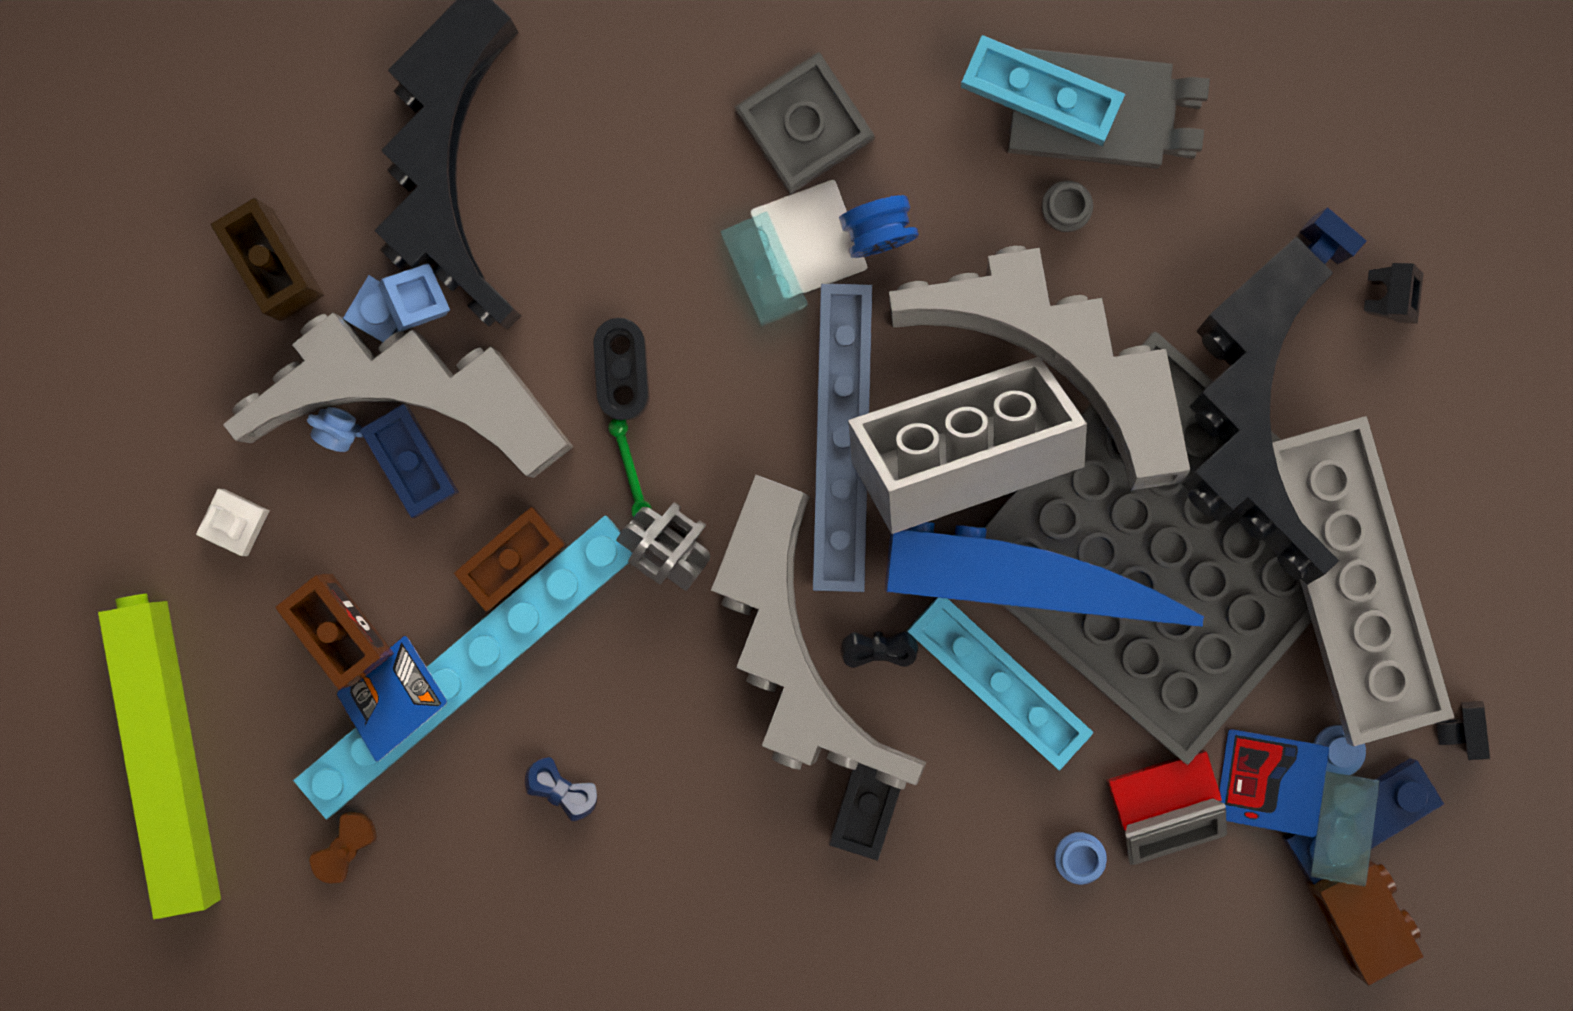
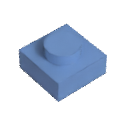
[378,263,450,332]
[343,275,399,342]

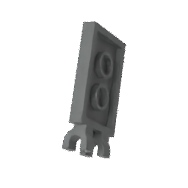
[1007,48,1210,169]

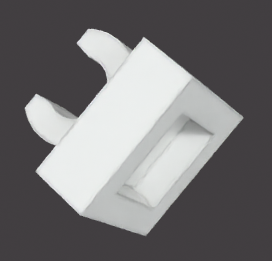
[196,489,270,556]

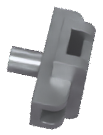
[616,502,710,591]

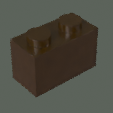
[210,198,324,321]

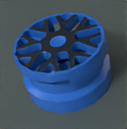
[839,195,919,258]

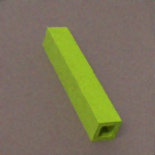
[98,594,221,920]

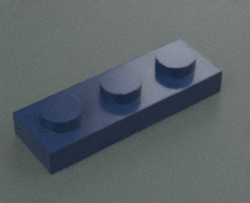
[1282,758,1444,884]

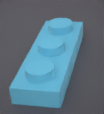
[961,35,1125,146]

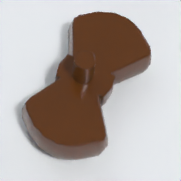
[309,812,377,884]

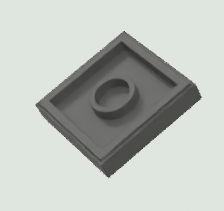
[735,52,875,195]

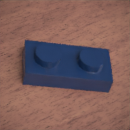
[360,404,459,518]

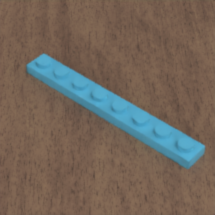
[293,515,632,819]

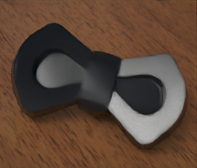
[840,631,919,668]

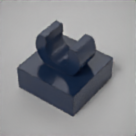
[1300,207,1367,265]

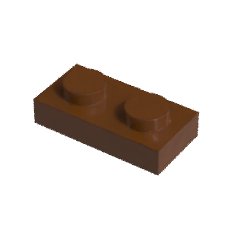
[453,506,567,612]

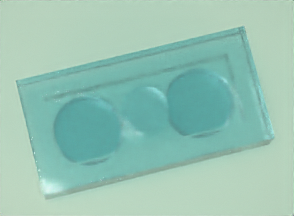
[720,211,808,326]
[1311,771,1380,887]

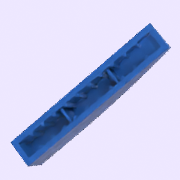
[884,522,1204,627]

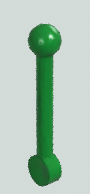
[608,419,652,517]

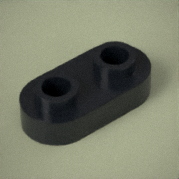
[593,318,650,421]

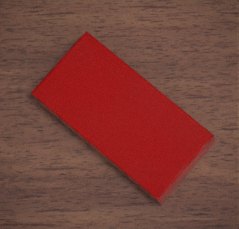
[1106,749,1222,831]

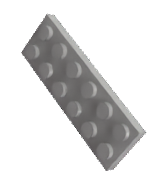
[1272,416,1454,746]

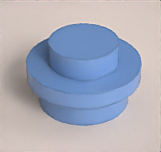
[1314,725,1366,777]
[1054,832,1107,885]

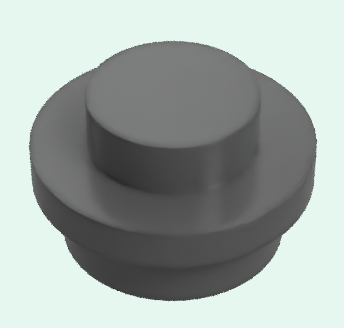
[1041,181,1093,232]

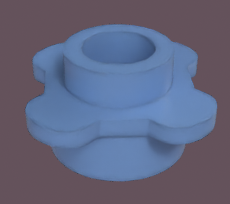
[307,407,363,452]

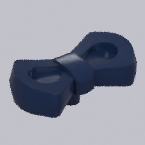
[524,757,597,821]

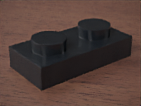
[828,762,901,861]

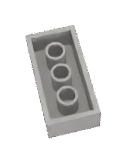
[848,356,1087,534]

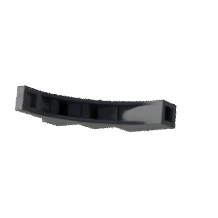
[374,0,522,330]
[1182,237,1339,585]

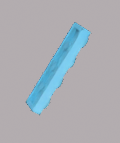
[906,597,1094,771]

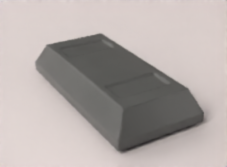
[1125,798,1227,865]

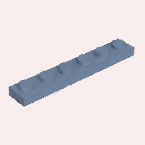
[813,284,872,592]

